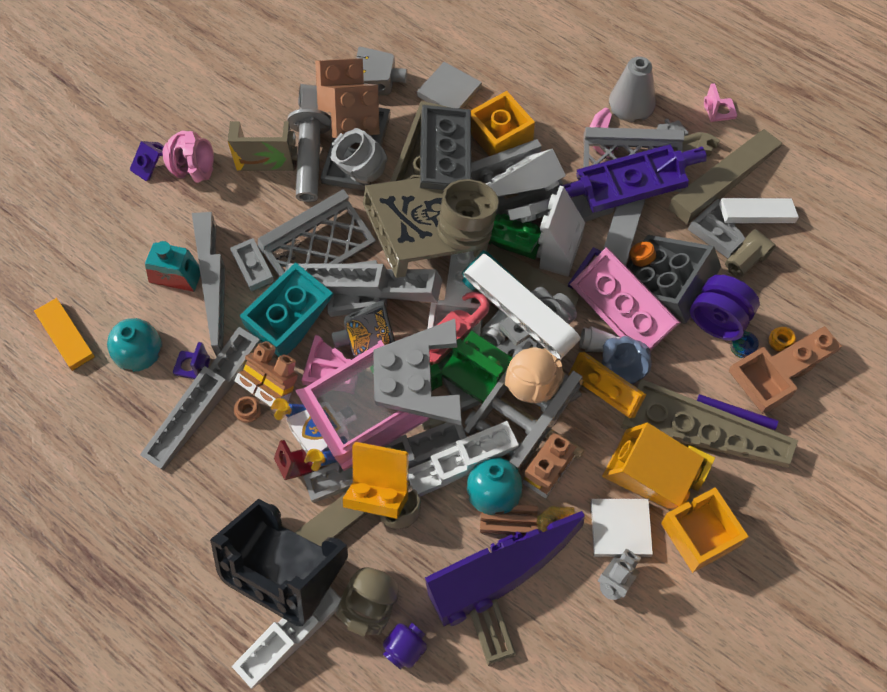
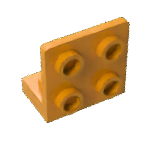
[343,442,409,519]

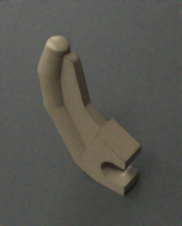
[673,132,720,156]

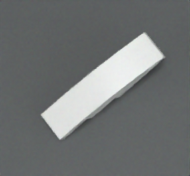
[408,421,519,497]
[232,587,341,689]

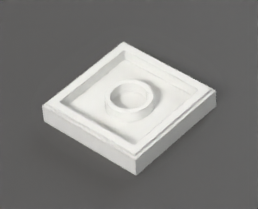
[591,499,653,557]

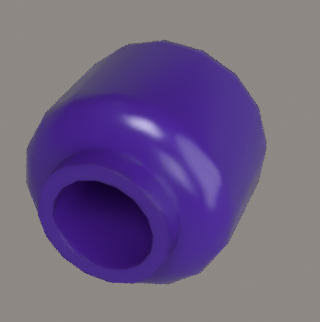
[383,623,427,670]

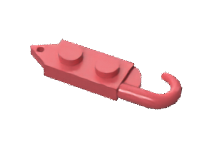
[430,292,490,365]

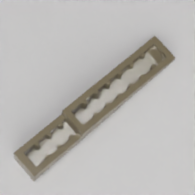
[669,129,782,224]

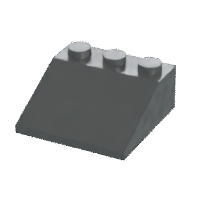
[627,235,721,324]

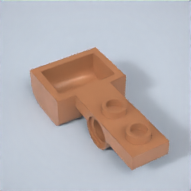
[729,326,842,414]

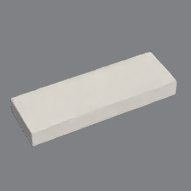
[719,198,799,223]

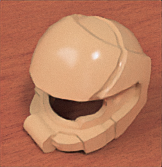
[505,347,565,403]

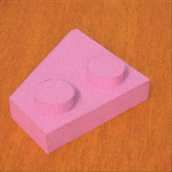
[302,335,360,394]

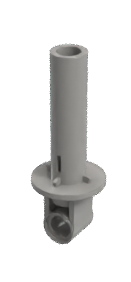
[287,84,332,202]

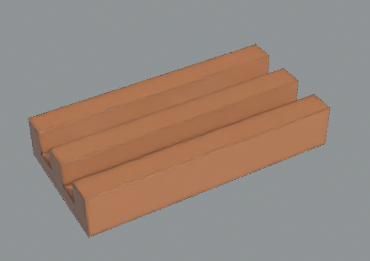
[480,505,538,535]

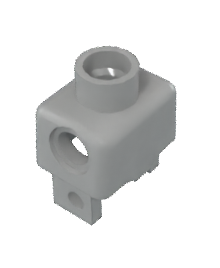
[497,287,577,354]

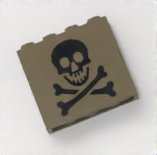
[363,178,488,278]

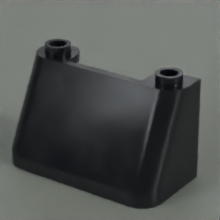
[210,499,348,626]

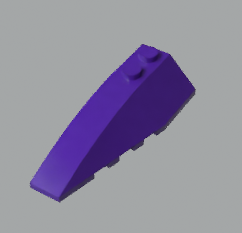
[425,511,585,627]

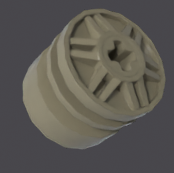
[437,179,499,251]

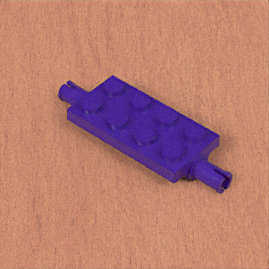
[558,144,707,213]

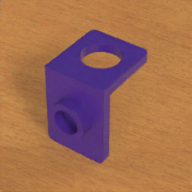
[130,141,164,181]
[173,342,210,379]

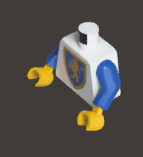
[270,398,357,471]

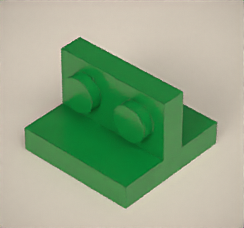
[441,331,512,404]

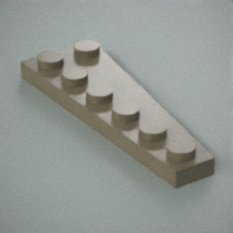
[621,379,798,468]

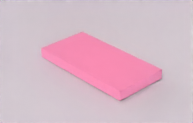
[570,247,681,352]

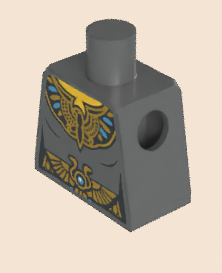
[332,300,395,357]

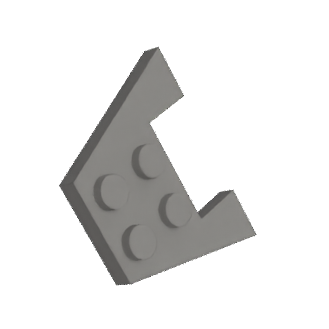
[373,319,462,425]

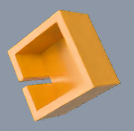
[661,487,749,573]

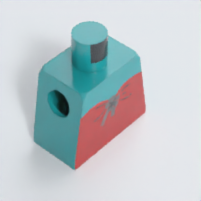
[145,241,201,292]

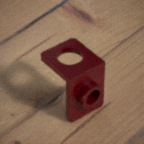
[274,440,314,480]

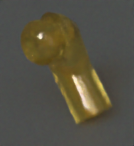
[536,506,575,532]

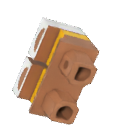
[235,341,298,406]
[523,432,576,499]

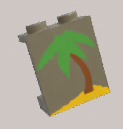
[228,121,298,171]

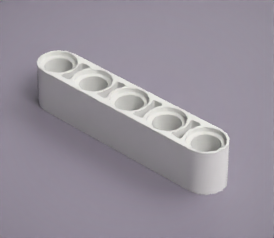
[464,254,581,360]

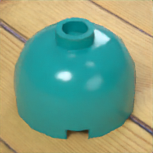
[107,318,163,372]
[467,457,522,515]

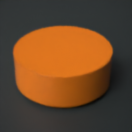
[629,242,656,266]

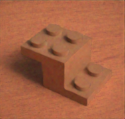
[315,58,380,138]

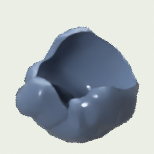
[602,336,652,384]

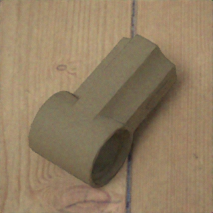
[725,229,776,278]

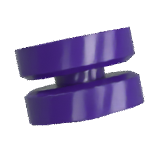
[690,275,760,341]

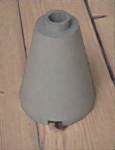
[609,57,656,122]

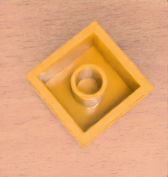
[471,91,535,156]

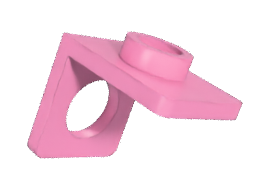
[704,83,737,122]

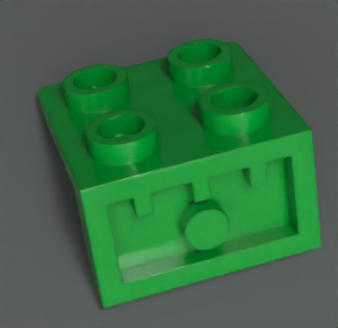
[488,214,542,260]

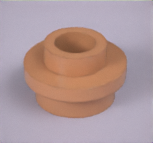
[234,396,261,423]

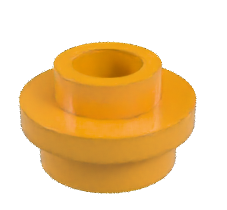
[768,327,796,352]

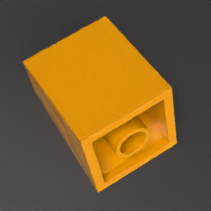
[602,422,704,509]

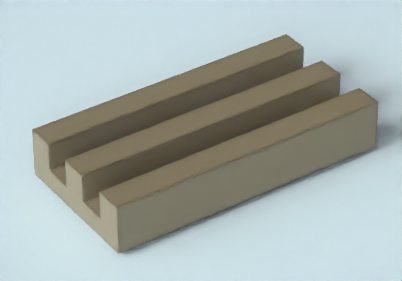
[470,599,516,666]

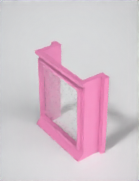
[295,340,429,471]

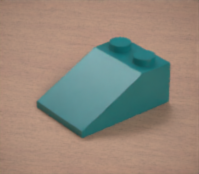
[239,262,333,357]

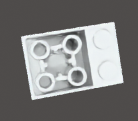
[537,185,585,277]

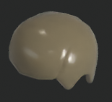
[378,489,421,529]

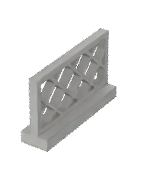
[583,127,684,192]
[258,189,376,276]

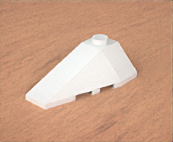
[486,148,566,197]

